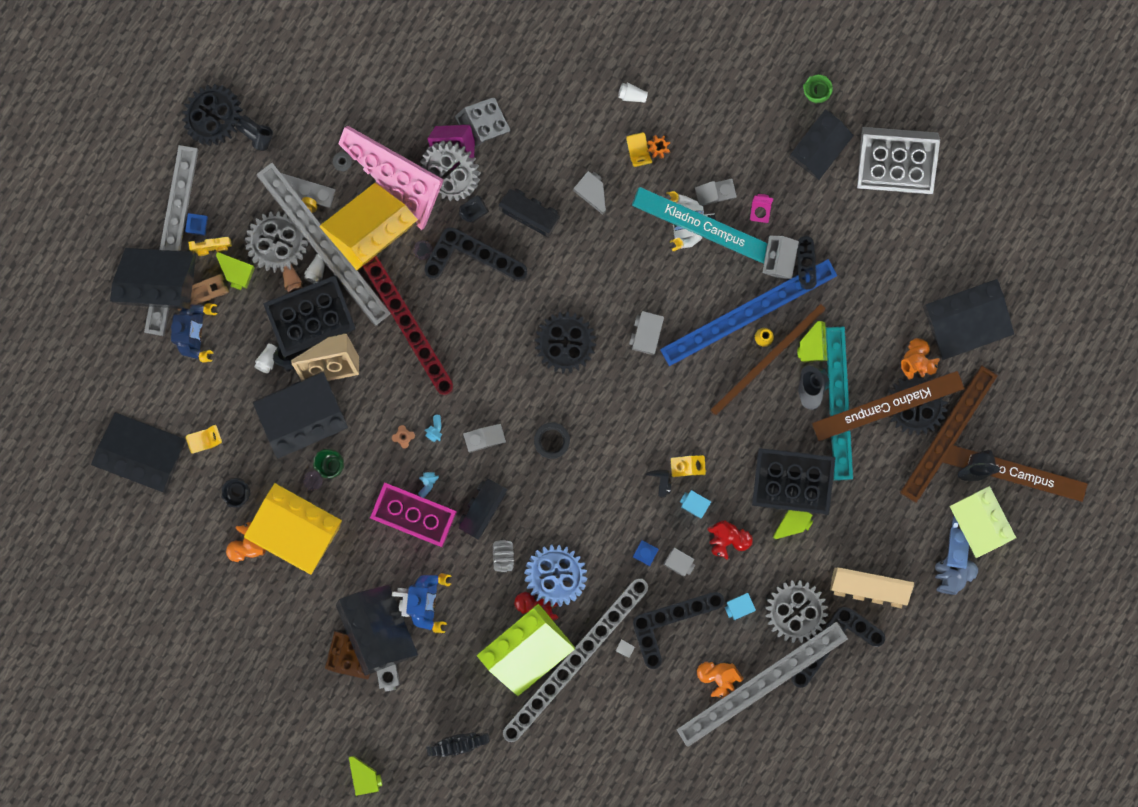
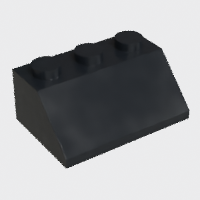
[789,109,854,180]
[498,188,560,238]
[458,479,508,540]

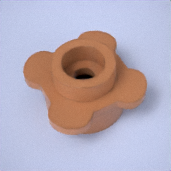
[392,425,415,448]

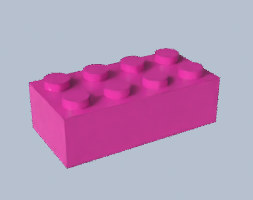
[370,482,457,548]

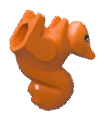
[901,338,940,380]
[226,522,266,562]
[697,661,744,699]

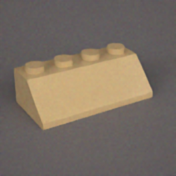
[830,567,914,608]

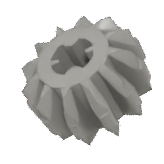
[493,540,514,572]

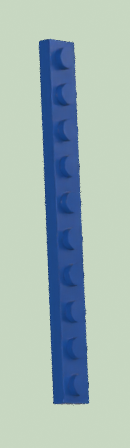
[660,259,837,367]

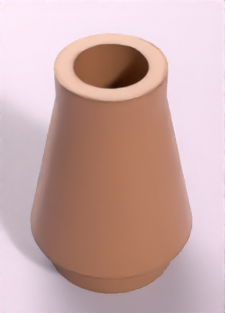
[283,264,303,294]

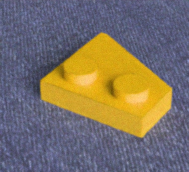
[188,237,232,256]

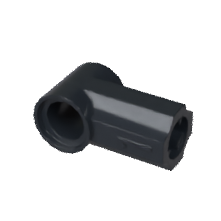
[235,115,273,151]

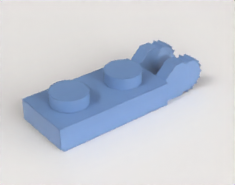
[947,516,969,569]

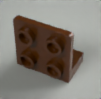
[325,631,370,679]

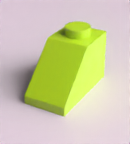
[216,252,255,290]
[797,321,828,362]
[772,510,813,539]
[349,756,382,796]

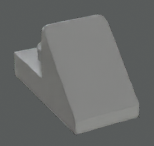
[695,179,737,206]

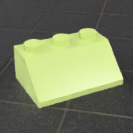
[950,486,1016,558]

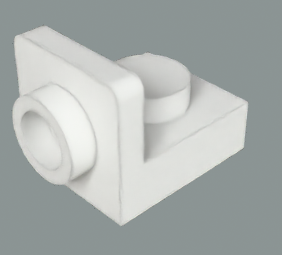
[392,588,410,617]

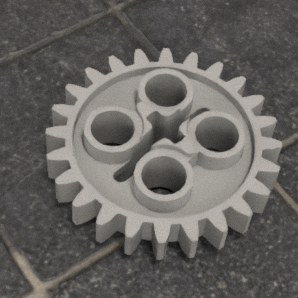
[420,141,480,201]
[245,211,308,273]
[765,580,828,643]

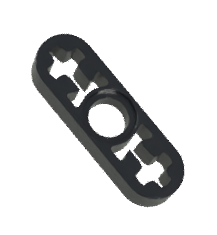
[797,236,817,290]

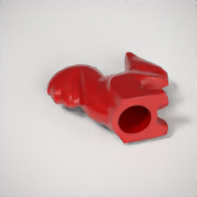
[707,520,753,559]
[514,591,558,621]

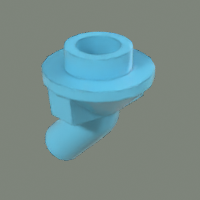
[424,415,442,442]
[418,472,439,498]

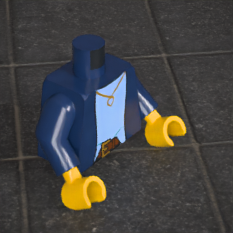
[171,303,217,362]

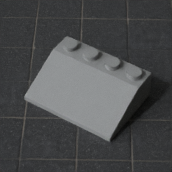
[857,127,940,194]

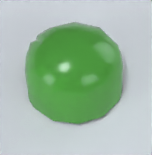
[803,74,833,104]

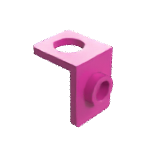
[750,194,773,223]

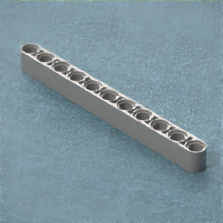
[503,579,648,742]

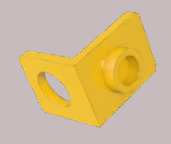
[626,132,652,167]
[186,425,222,454]
[671,455,706,477]

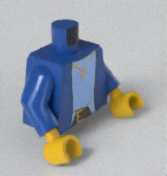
[406,573,452,633]

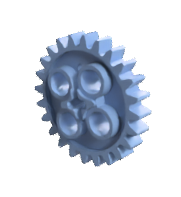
[524,545,587,607]

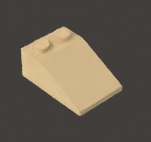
[291,334,359,381]

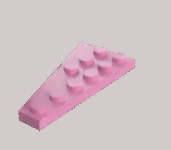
[339,126,444,230]

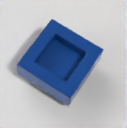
[185,213,208,236]
[633,541,659,566]

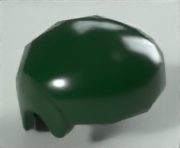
[313,449,344,479]

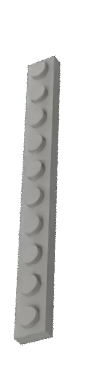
[144,145,199,336]
[257,163,391,326]
[677,622,848,747]

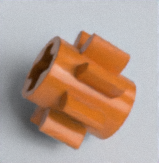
[647,135,670,159]

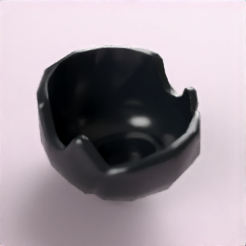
[221,478,251,508]

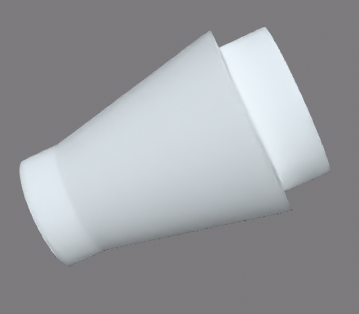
[618,82,648,103]
[304,254,325,283]
[254,344,277,373]

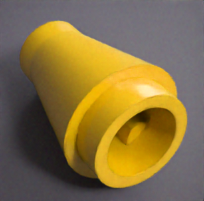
[755,328,774,347]

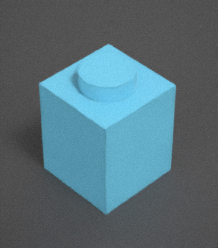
[680,490,711,519]
[724,593,756,620]

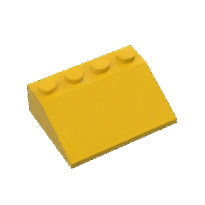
[319,183,418,270]
[244,483,342,575]

